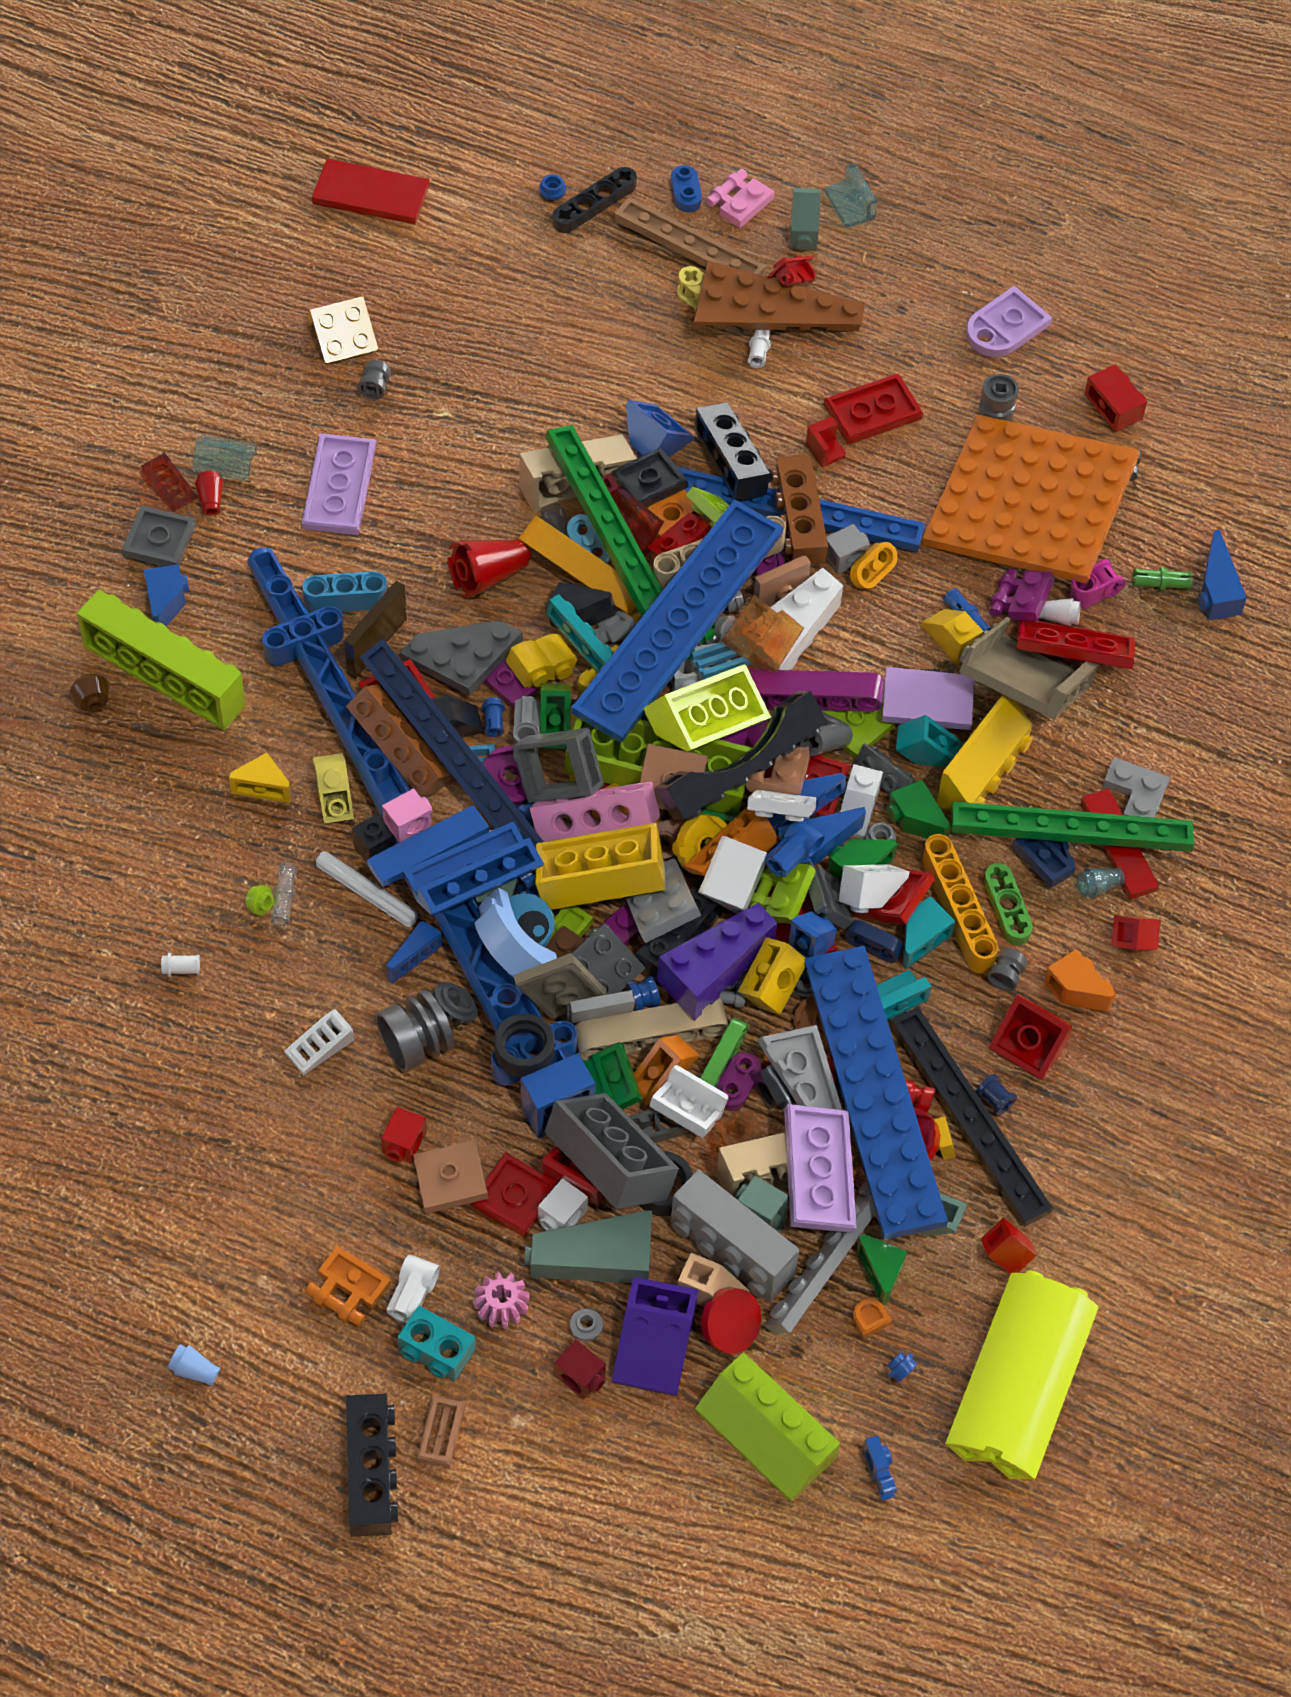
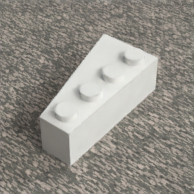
[740,568,843,670]

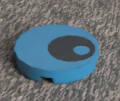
[509,893,556,947]

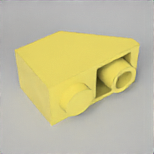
[313,753,354,824]

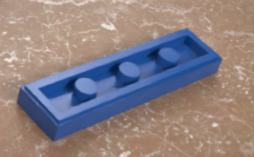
[367,805,489,887]

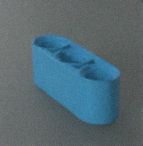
[302,571,387,612]

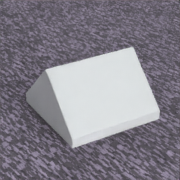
[699,836,767,914]

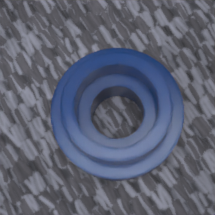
[539,174,566,200]
[887,1352,917,1383]

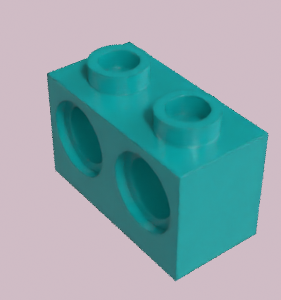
[397,1305,476,1381]

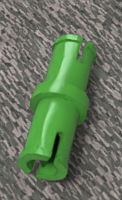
[1132,567,1193,591]

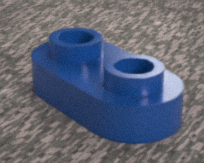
[671,165,702,212]

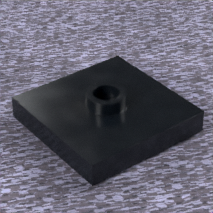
[611,447,689,511]

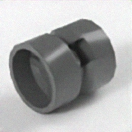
[978,374,1019,421]

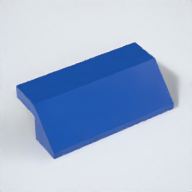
[403,821,544,916]

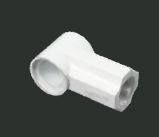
[387,1254,440,1324]

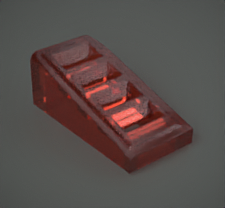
[140,452,197,512]

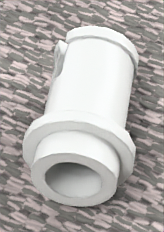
[161,953,200,977]

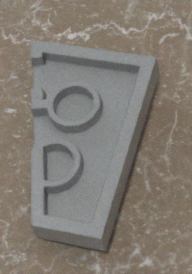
[757,1025,842,1110]

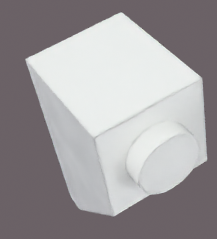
[840,764,883,839]
[839,864,910,913]

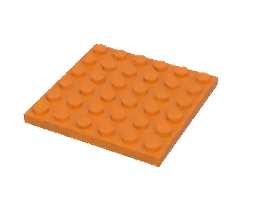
[923,415,1139,584]

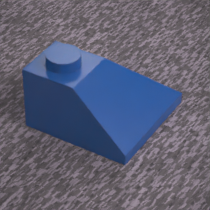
[626,400,694,458]

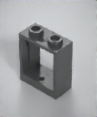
[513,728,604,803]

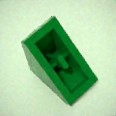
[856,1234,907,1305]

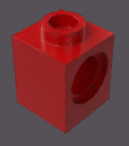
[381,1107,427,1164]

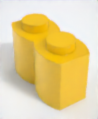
[506,634,577,687]

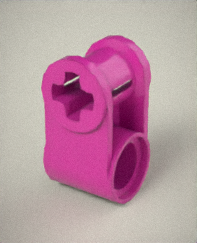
[1069,559,1126,609]

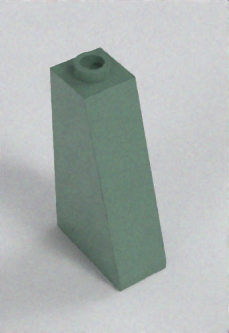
[524,1211,652,1283]

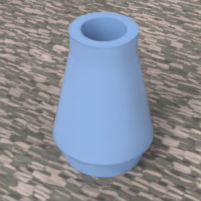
[168,1344,221,1386]

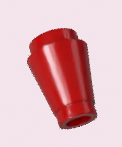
[195,471,223,516]

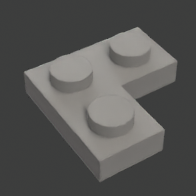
[1103,757,1170,818]

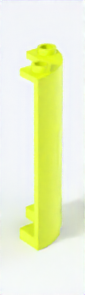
[945,1270,1099,1480]

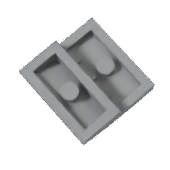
[566,990,635,1024]

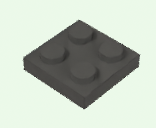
[122,505,197,566]

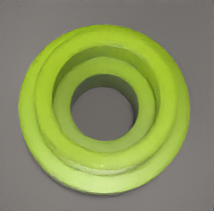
[245,885,274,916]

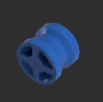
[627,976,661,1011]

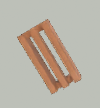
[417,1396,465,1469]

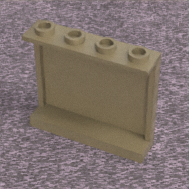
[959,617,1100,720]

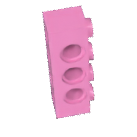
[530,781,660,842]

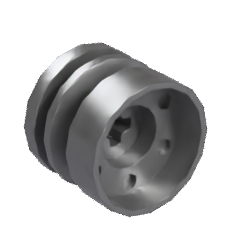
[376,990,455,1073]

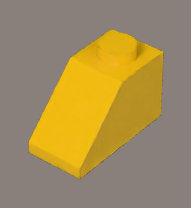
[921,609,984,665]

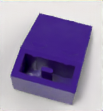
[612,1277,698,1396]

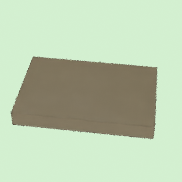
[513,953,607,1020]

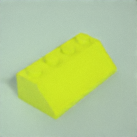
[643,664,771,752]

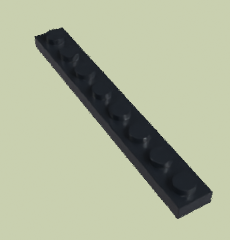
[890,1007,1053,1227]

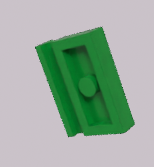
[583,1042,643,1110]

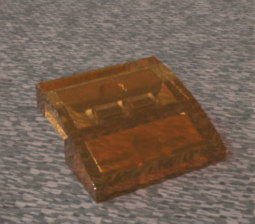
[721,595,804,673]

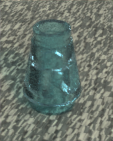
[1077,867,1125,898]

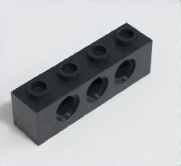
[694,402,772,501]
[636,876,727,987]
[346,1393,398,1537]

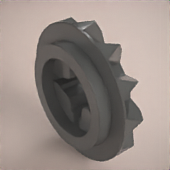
[432,982,478,1025]

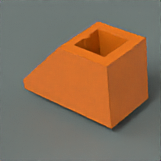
[1044,949,1116,1012]

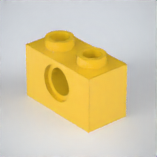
[738,937,805,1015]

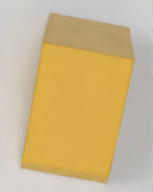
[229,753,292,803]

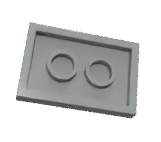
[626,857,701,943]

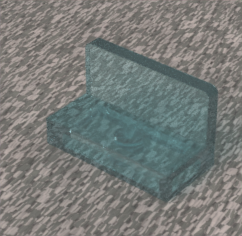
[825,164,877,228]
[192,435,258,480]

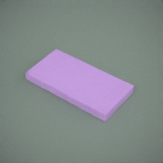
[302,433,376,535]
[784,1104,856,1233]

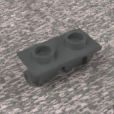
[854,743,915,795]

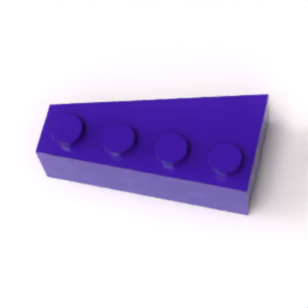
[657,903,777,1021]

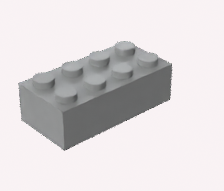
[671,1169,800,1303]

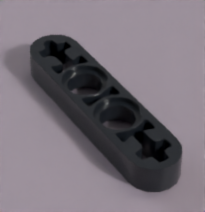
[553,167,637,233]

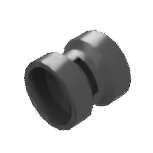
[358,360,391,399]
[988,948,1028,991]

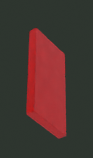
[312,159,430,224]
[1016,620,1135,669]

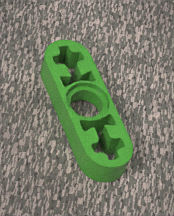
[983,863,1033,946]
[700,1017,749,1088]

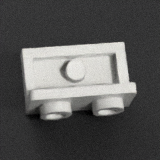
[649,1065,728,1138]

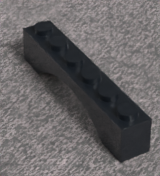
[655,691,828,821]

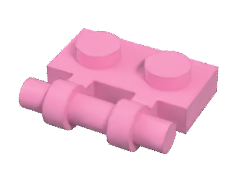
[706,169,774,228]

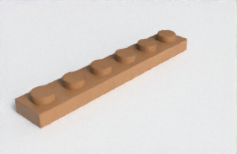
[614,197,766,275]

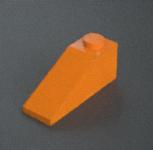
[684,808,780,876]

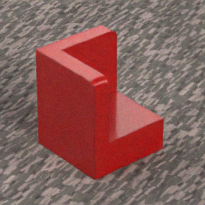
[806,417,846,467]
[1111,915,1161,950]
[981,1217,1037,1274]

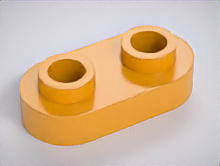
[850,542,898,589]

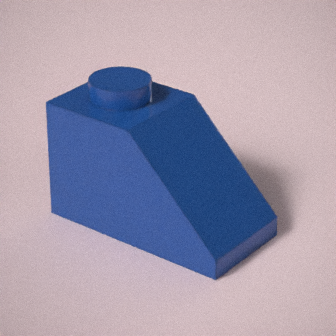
[144,564,189,626]
[788,912,836,958]

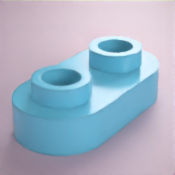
[567,514,611,564]

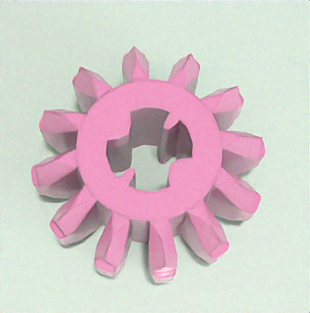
[473,1271,530,1329]

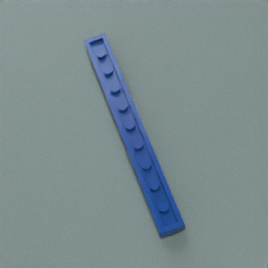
[677,467,925,552]

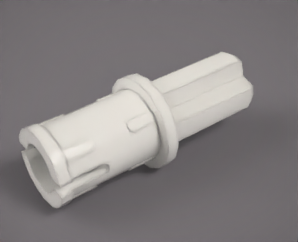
[748,330,771,368]

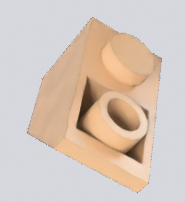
[678,1253,750,1307]

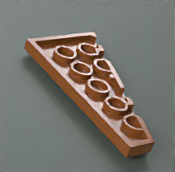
[692,260,865,331]

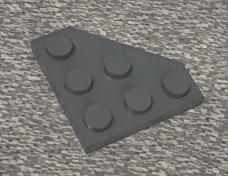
[399,620,523,696]

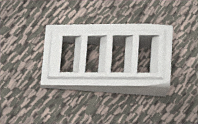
[284,1009,354,1076]

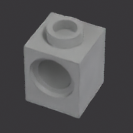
[826,524,870,574]

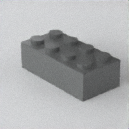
[545,1093,679,1209]

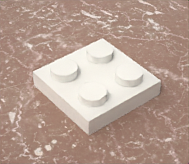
[747,790,817,821]

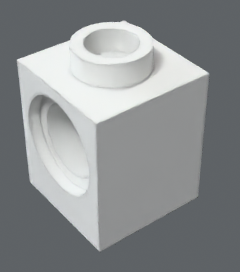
[538,1179,588,1231]

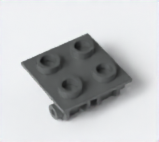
[572,923,645,995]

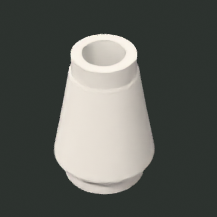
[1039,598,1081,626]

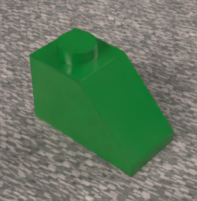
[540,683,571,749]
[887,780,951,839]
[828,839,898,884]

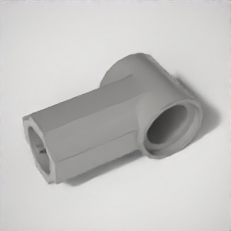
[513,696,541,753]

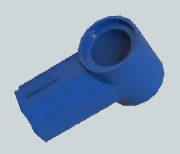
[765,820,825,877]

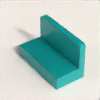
[877,970,932,1020]

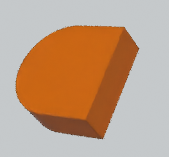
[853,1298,892,1338]

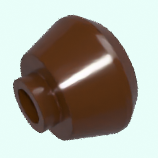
[69,674,110,712]

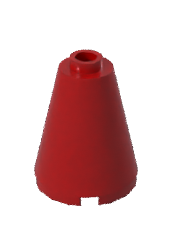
[447,539,531,598]

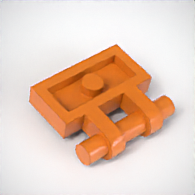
[305,1246,391,1327]

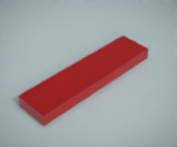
[1081,789,1159,900]

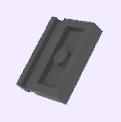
[807,861,853,929]

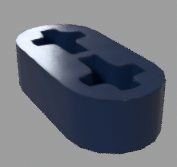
[845,920,904,963]

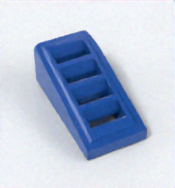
[387,921,442,984]

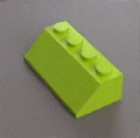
[695,1352,841,1502]

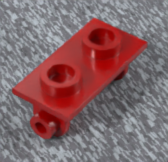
[767,255,816,287]

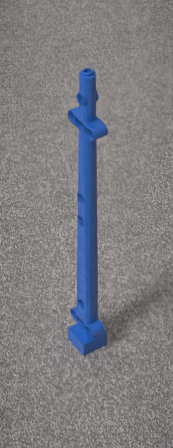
[247,548,596,1138]

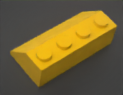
[937,694,1033,813]
[536,822,665,910]

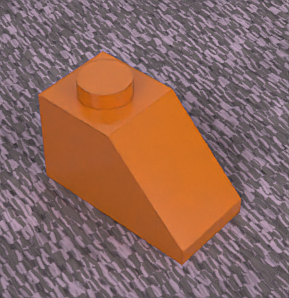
[634,1035,700,1107]

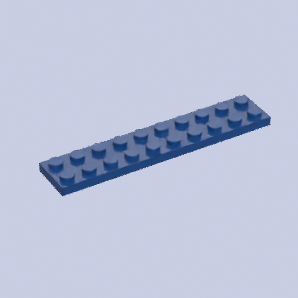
[571,499,784,743]
[804,946,948,1240]

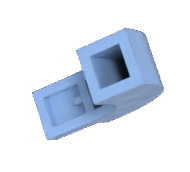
[474,887,557,977]

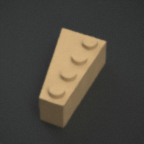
[519,434,637,513]
[716,1133,789,1198]

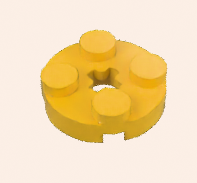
[672,814,727,876]

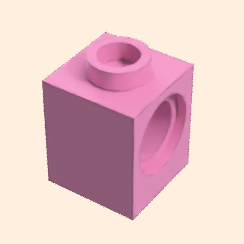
[382,788,433,843]

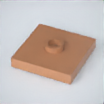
[752,555,811,618]
[640,744,708,811]
[413,1139,489,1214]

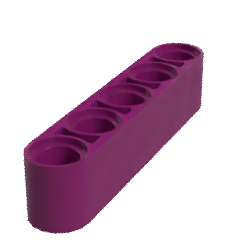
[748,669,884,712]

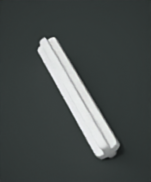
[316,851,418,927]

